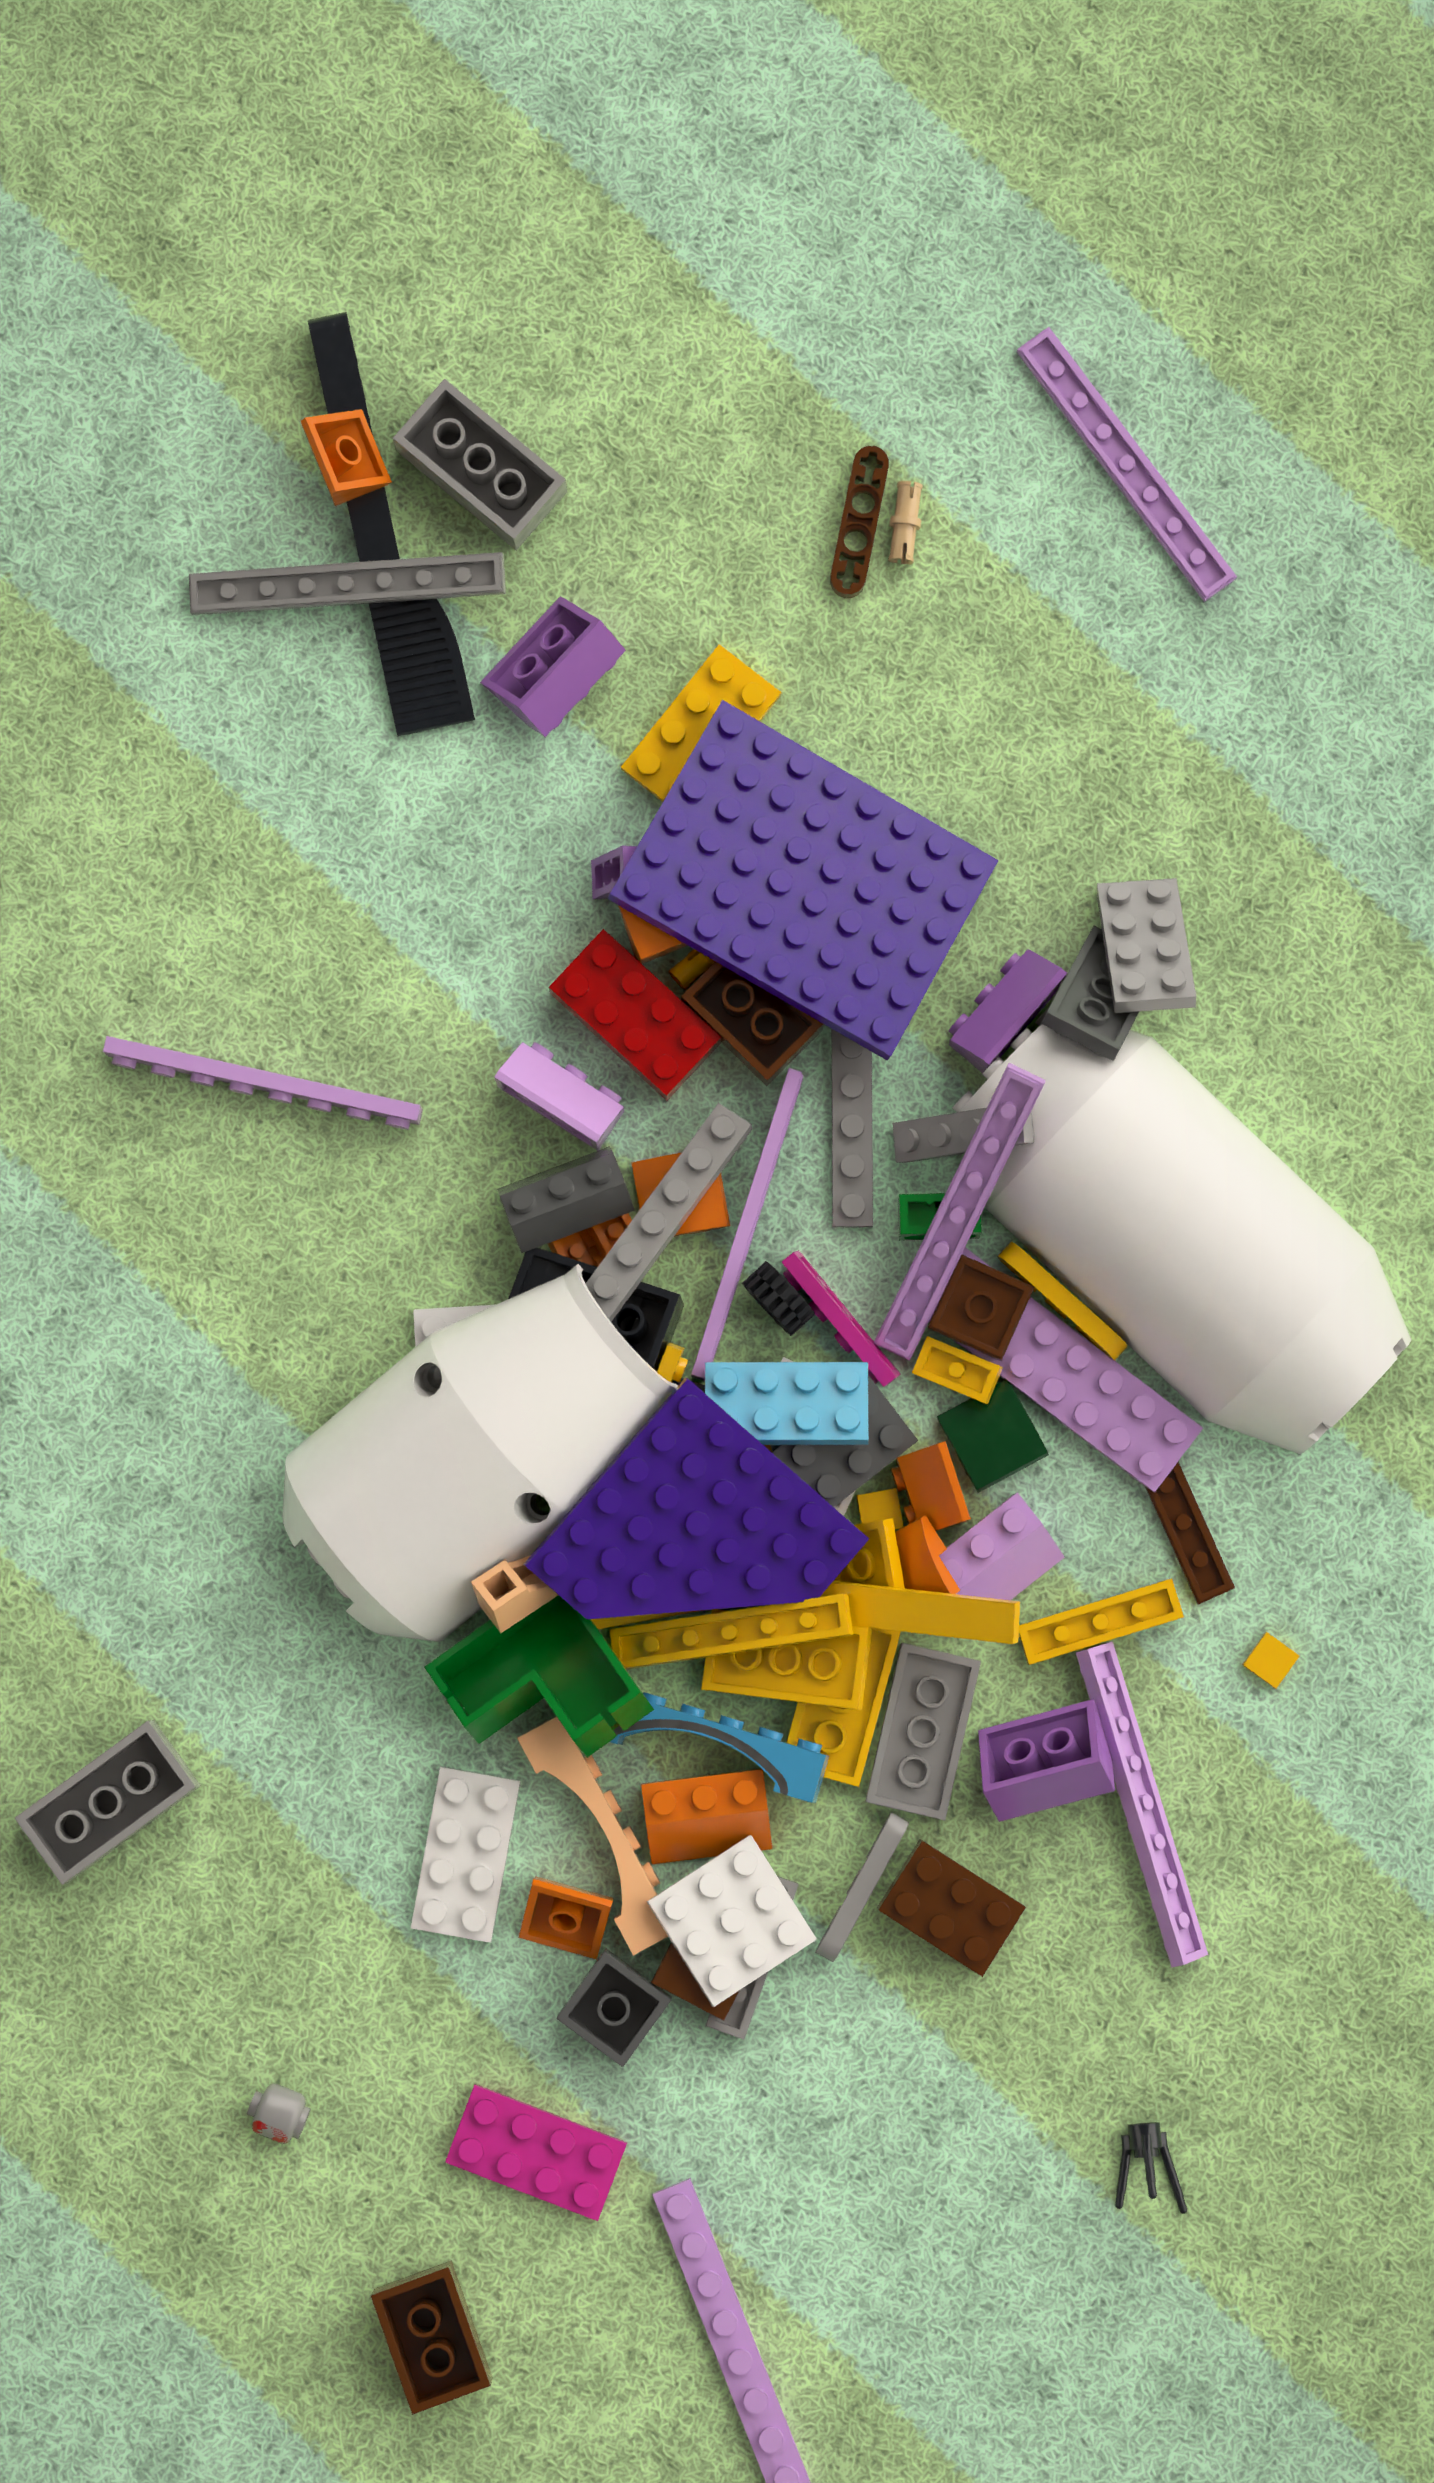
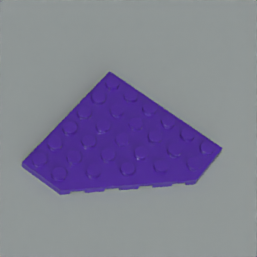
[524,1377,869,1619]

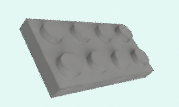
[1097,878,1196,1013]
[865,1643,981,1820]

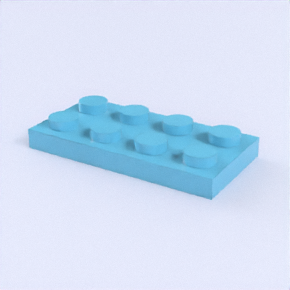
[705,1362,869,1445]

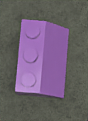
[480,596,626,737]
[948,949,1067,1074]
[978,1699,1115,1822]

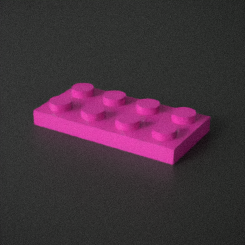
[445,2084,627,2221]

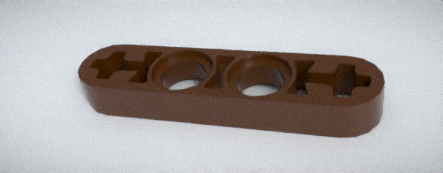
[830,446,889,598]

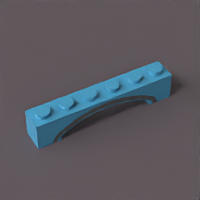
[610,1692,830,1803]

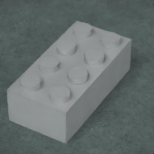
[393,379,567,551]
[15,1720,201,1885]

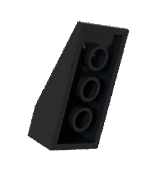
[508,1248,684,1372]

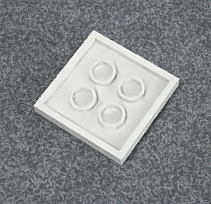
[647,1835,817,2007]

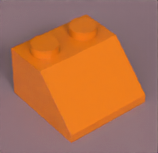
[891,1441,971,1531]

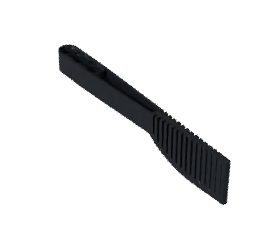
[308,312,475,737]

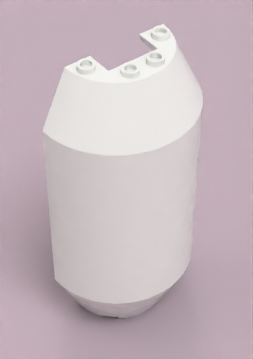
[952,1008,1411,1454]

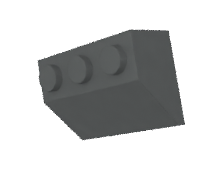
[497,1146,635,1253]

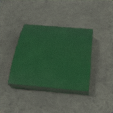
[937,1380,1049,1493]

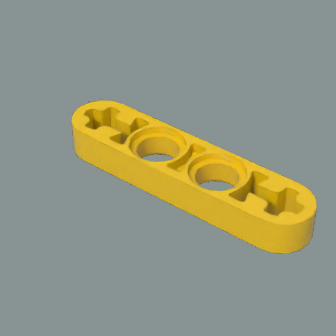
[997,1242,1128,1361]

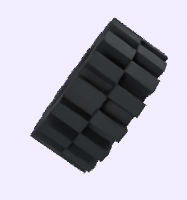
[742,1261,815,1336]

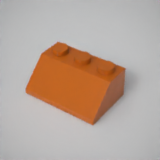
[641,1768,773,1864]

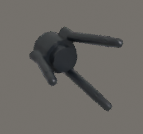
[1115,2122,1187,2214]

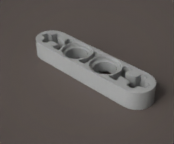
[815,1812,909,1962]

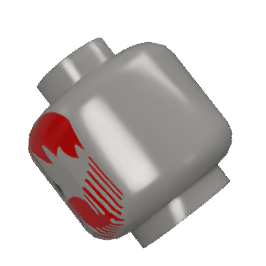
[247,2083,311,2144]

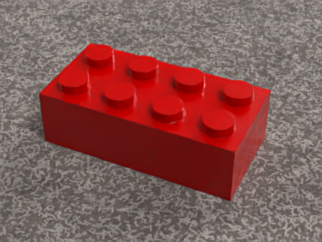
[548,929,721,1101]

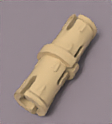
[888,481,923,565]

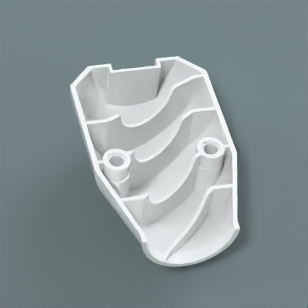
[282,1264,678,1642]

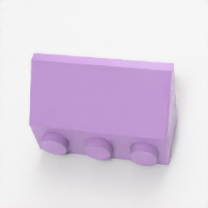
[494,1042,624,1151]
[939,1492,1065,1600]

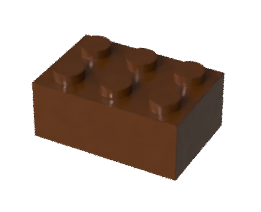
[681,962,824,1086]
[877,1839,1026,1977]
[371,2260,493,2415]

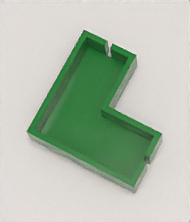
[424,1595,654,1758]

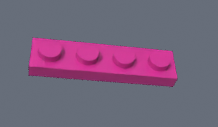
[782,1250,901,1387]

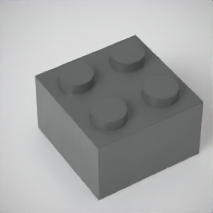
[556,1948,672,2067]

